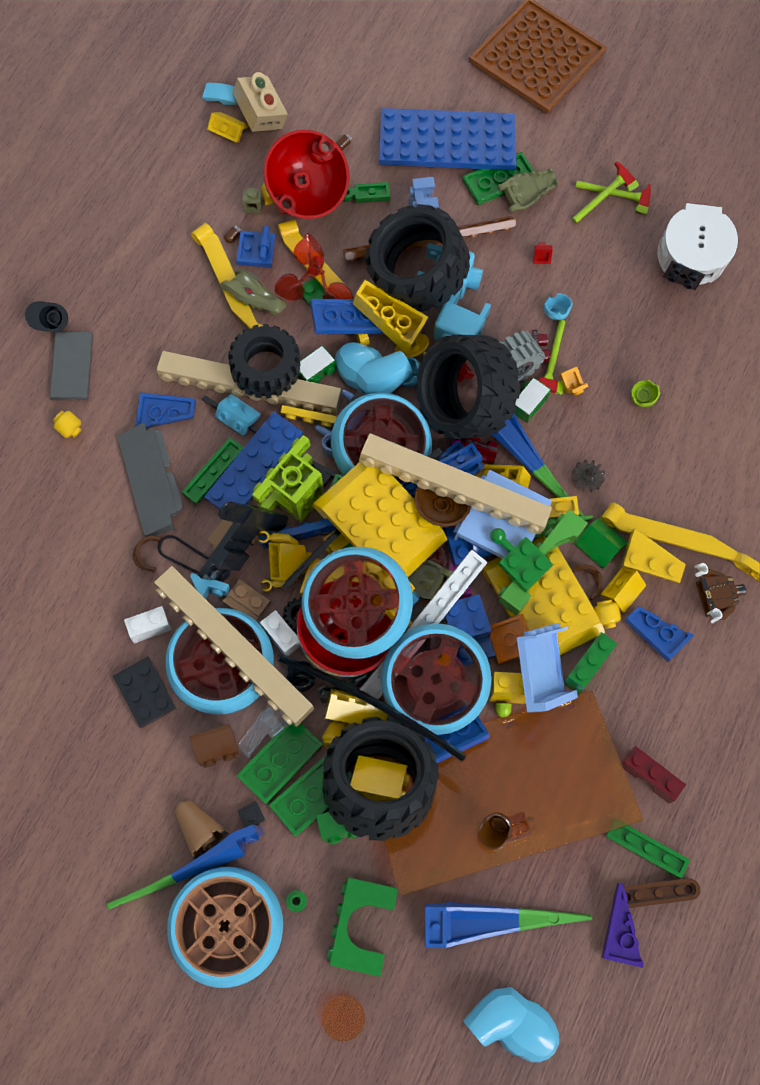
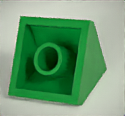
[574,518,628,569]

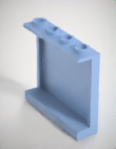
[454,470,552,559]
[517,624,578,712]

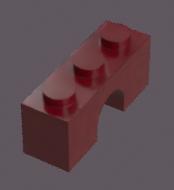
[619,746,686,804]

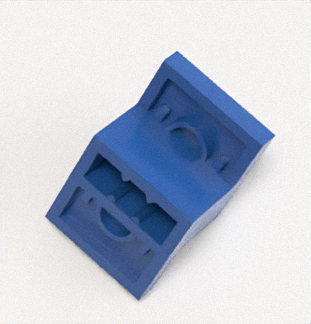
[444,594,496,667]

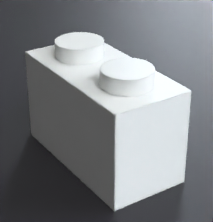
[124,606,172,644]
[260,610,300,657]

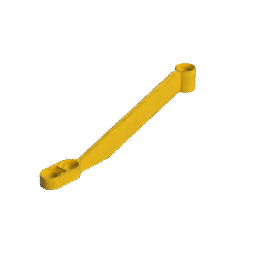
[278,219,370,346]
[191,223,275,354]
[600,502,760,582]

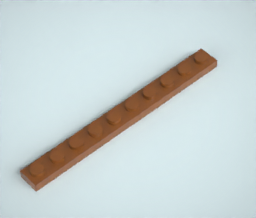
[342,216,516,261]

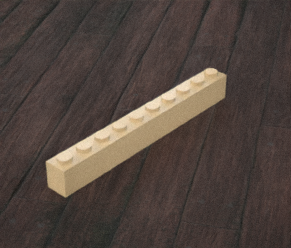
[157,351,341,416]
[359,433,552,534]
[154,566,314,727]

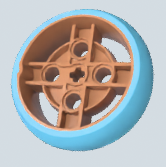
[167,867,283,988]

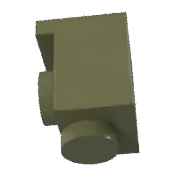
[242,188,264,215]

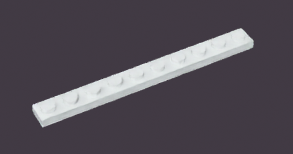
[359,550,487,699]

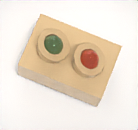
[233,72,288,132]

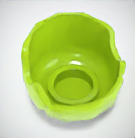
[631,380,660,408]

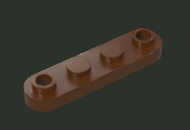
[624,878,700,908]

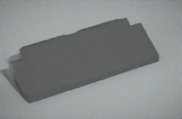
[118,423,183,537]

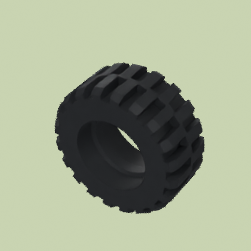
[228,324,301,399]

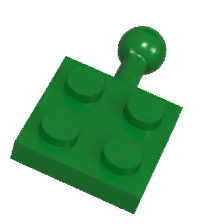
[490,528,554,592]

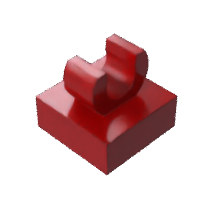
[533,242,553,264]
[458,362,475,382]

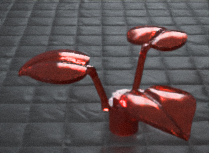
[275,233,354,301]

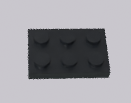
[113,657,177,728]

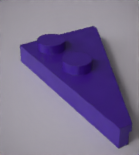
[601,882,644,968]

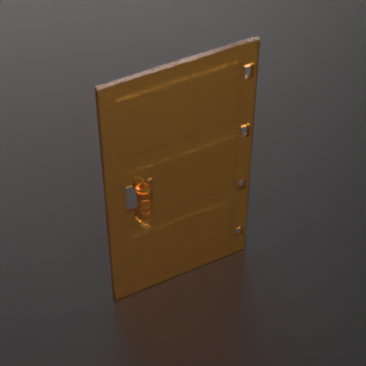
[369,691,644,896]

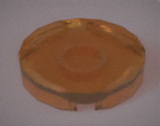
[322,995,365,1041]

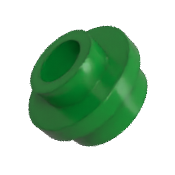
[286,890,307,912]

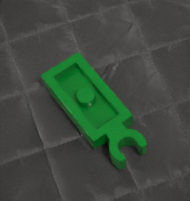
[343,182,390,203]

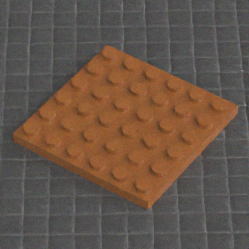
[469,0,607,114]

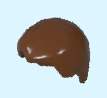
[477,812,513,850]

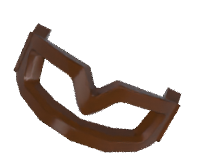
[132,535,162,572]
[572,564,603,601]

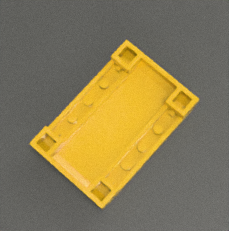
[312,461,447,578]
[481,536,605,656]

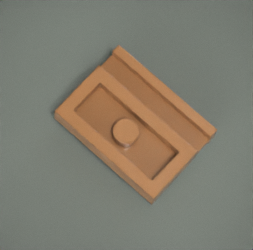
[222,579,271,621]

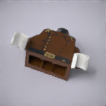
[694,563,746,623]

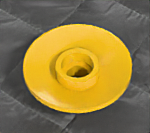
[395,334,429,358]

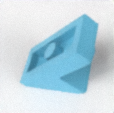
[190,573,230,600]

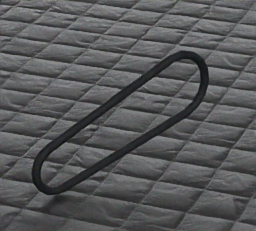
[158,535,209,574]

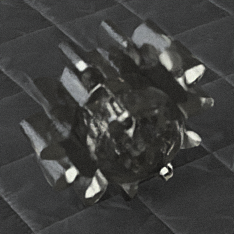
[572,459,605,493]

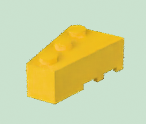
[621,528,686,583]
[325,689,388,725]

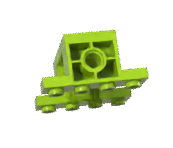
[252,435,324,523]

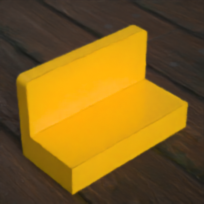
[207,112,249,143]
[600,566,646,613]

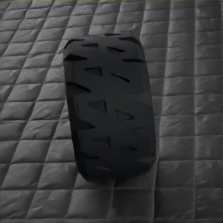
[365,204,470,312]
[416,334,520,439]
[322,717,439,841]

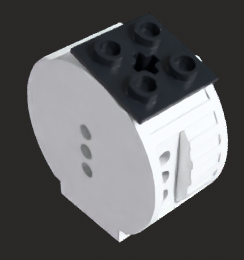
[657,203,738,290]

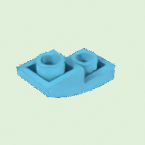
[202,83,237,105]

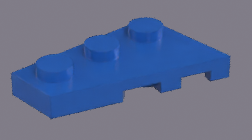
[135,392,196,428]
[625,606,694,662]

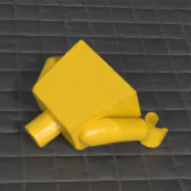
[258,531,312,591]

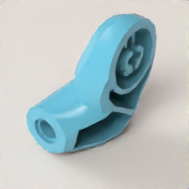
[335,342,412,394]
[463,987,559,1063]

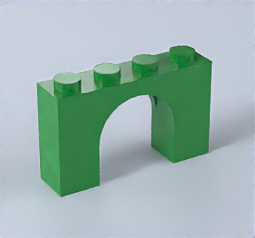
[326,878,398,977]

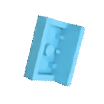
[215,394,261,436]

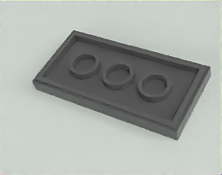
[50,332,93,400]

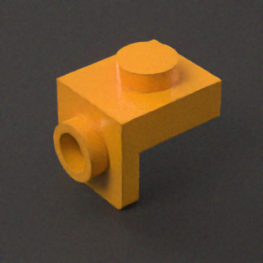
[559,367,589,396]

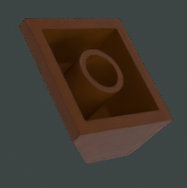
[189,724,240,768]

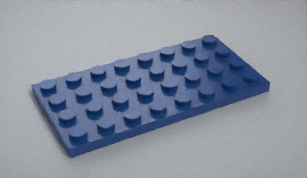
[379,108,516,170]

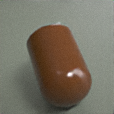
[336,134,352,150]
[224,225,241,243]

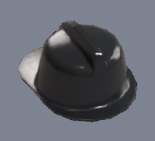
[25,301,68,333]

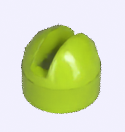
[496,703,512,717]

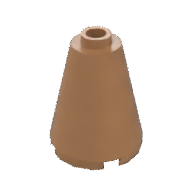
[175,800,229,859]

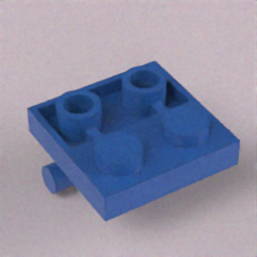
[236,226,276,268]

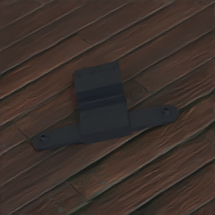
[198,501,289,582]

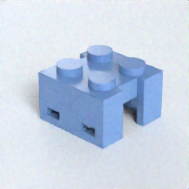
[408,177,439,209]

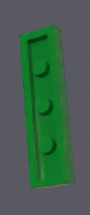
[182,437,244,505]
[605,818,690,879]

